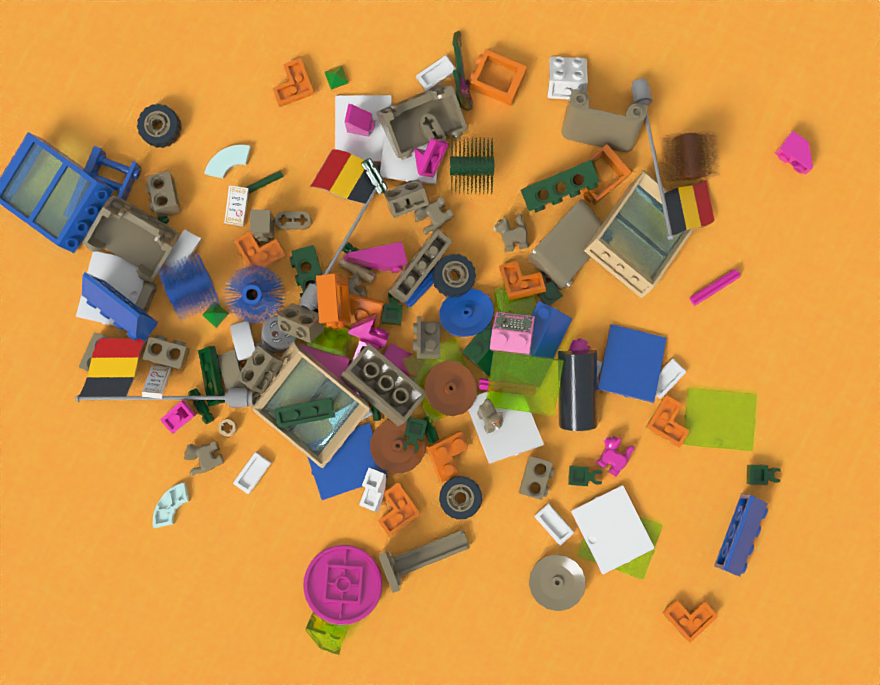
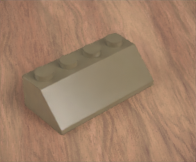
[339,343,426,426]

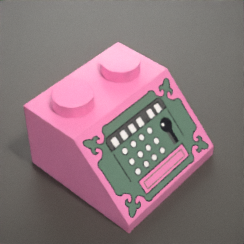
[490,312,535,355]

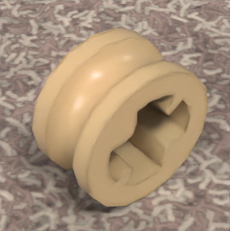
[218,419,237,437]

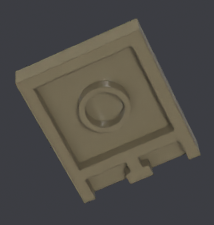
[378,530,470,593]

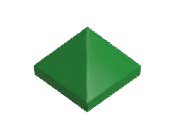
[325,66,348,90]
[202,302,229,328]

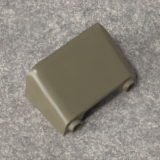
[376,85,468,160]
[561,89,648,152]
[82,196,179,283]
[527,199,612,290]

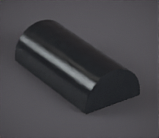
[558,350,598,431]

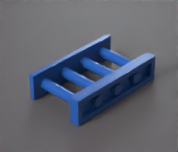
[64,146,141,219]

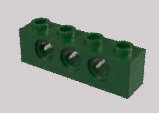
[520,160,602,213]
[289,245,323,313]

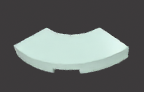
[204,145,251,179]
[153,482,189,528]

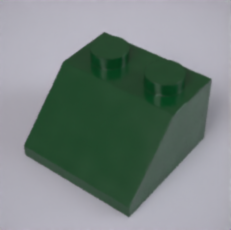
[462,325,502,378]

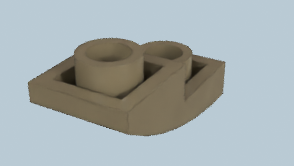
[218,349,247,391]

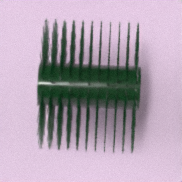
[450,137,494,195]

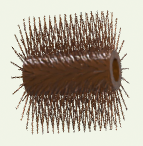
[660,130,721,182]

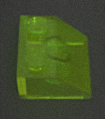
[307,324,353,359]

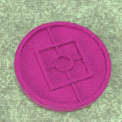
[303,545,382,625]

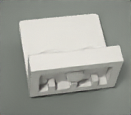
[547,56,588,99]

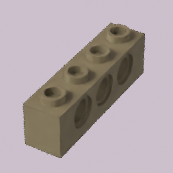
[387,229,452,303]

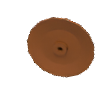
[424,360,477,416]
[370,420,425,474]

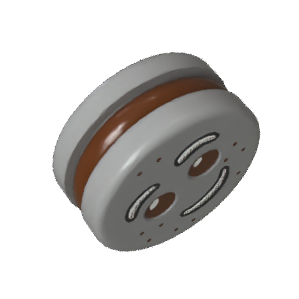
[261,316,297,354]

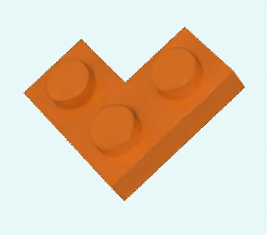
[272,58,314,107]
[233,231,286,274]
[499,261,546,301]
[646,395,690,448]
[426,431,469,483]
[378,482,421,536]
[662,600,718,643]

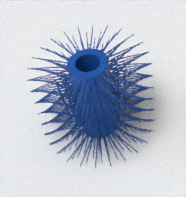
[158,252,220,321]
[223,265,286,324]

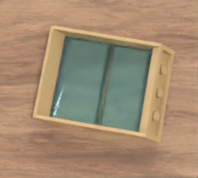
[584,171,694,298]
[250,342,370,468]

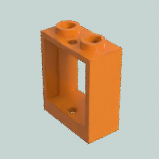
[468,49,527,106]
[575,144,632,205]
[316,274,351,329]

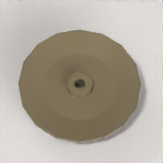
[529,554,586,611]

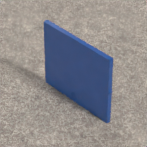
[597,324,666,403]
[307,423,388,500]

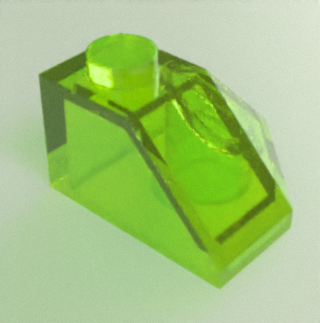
[305,612,350,655]

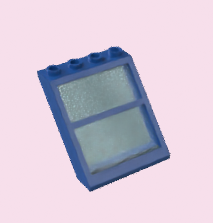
[0,132,114,253]

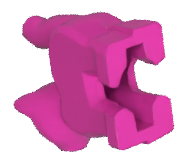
[596,436,635,477]

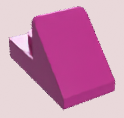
[414,138,449,177]
[348,314,390,347]
[160,400,196,434]

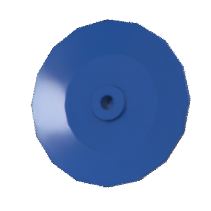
[439,289,494,337]

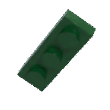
[198,346,225,407]
[274,397,336,428]

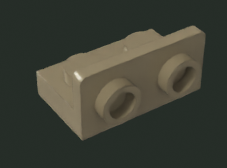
[413,316,440,359]

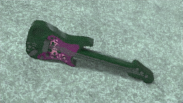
[452,31,473,111]

